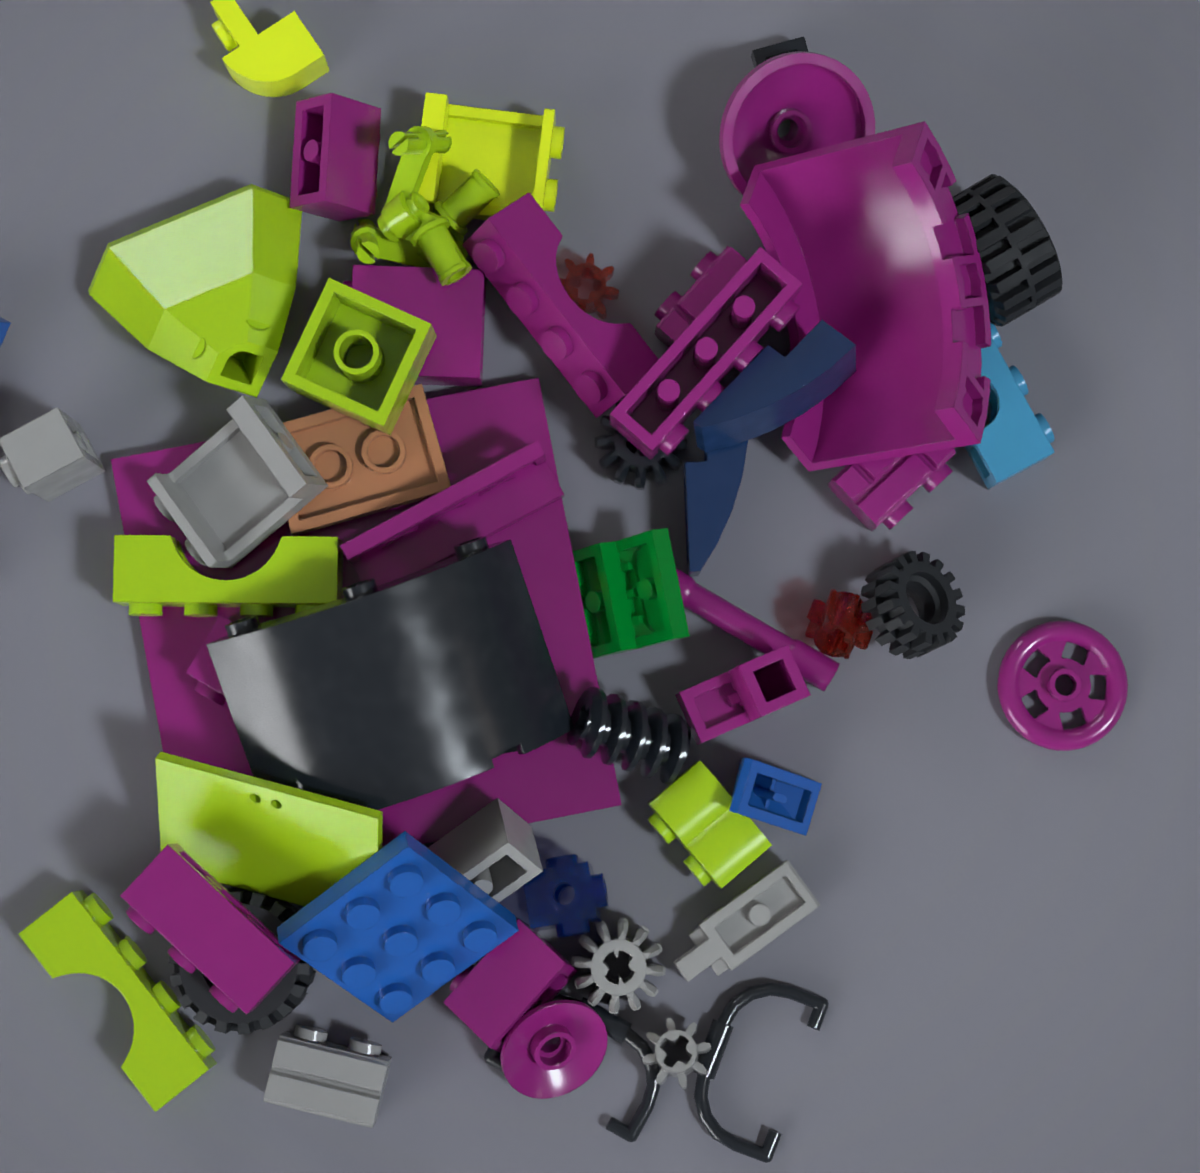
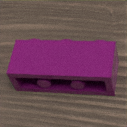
[120,843,301,1015]

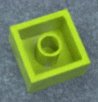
[281,278,437,435]

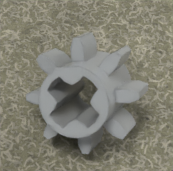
[642,1018,712,1090]

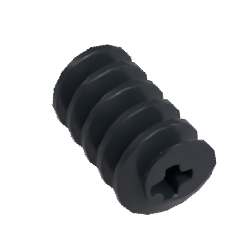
[567,687,691,784]

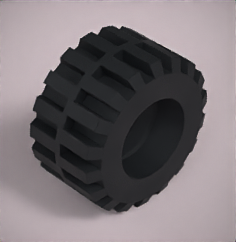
[952,174,1063,327]
[169,890,316,1035]

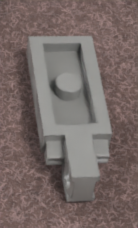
[673,860,820,982]

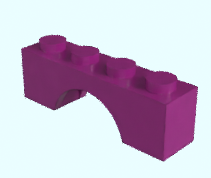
[462,193,659,418]

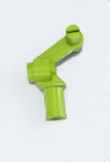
[377,126,472,286]
[350,169,500,268]

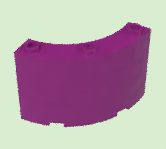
[740,121,991,472]

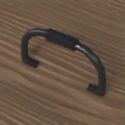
[694,982,829,1163]
[484,994,660,1142]

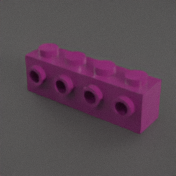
[609,247,803,460]

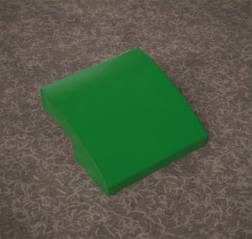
[572,528,690,659]

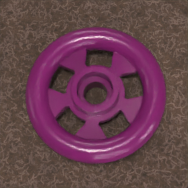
[997,620,1128,751]

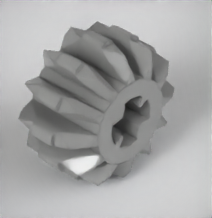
[571,918,666,1014]

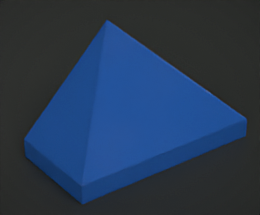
[729,757,822,836]

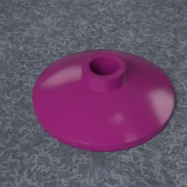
[501,1000,608,1099]

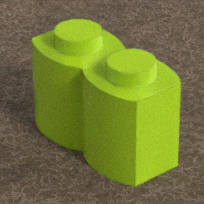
[647,760,772,889]

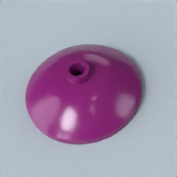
[719,51,875,196]

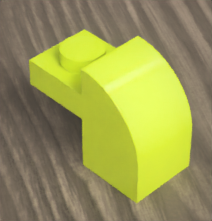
[210,0,330,97]

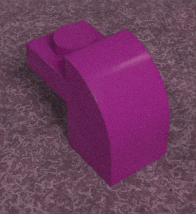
[675,644,811,745]

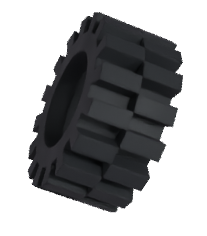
[861,551,965,659]

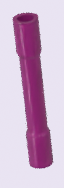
[676,568,840,692]

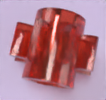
[560,253,619,320]
[805,589,873,659]

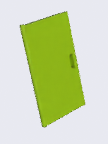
[155,751,383,907]

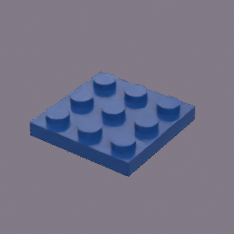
[277,831,519,1023]

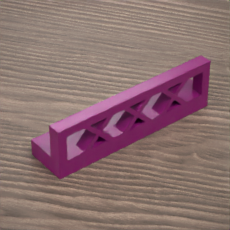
[340,440,564,586]

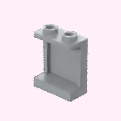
[147,395,328,568]

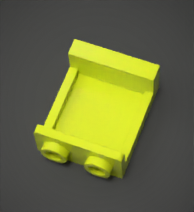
[418,92,565,220]

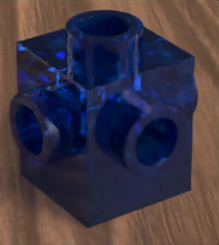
[524,854,609,938]

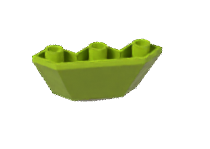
[88,184,302,398]

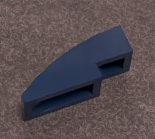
[693,320,856,453]
[683,440,748,577]

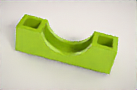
[113,535,343,617]
[18,890,217,1112]

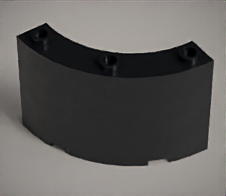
[206,536,575,810]

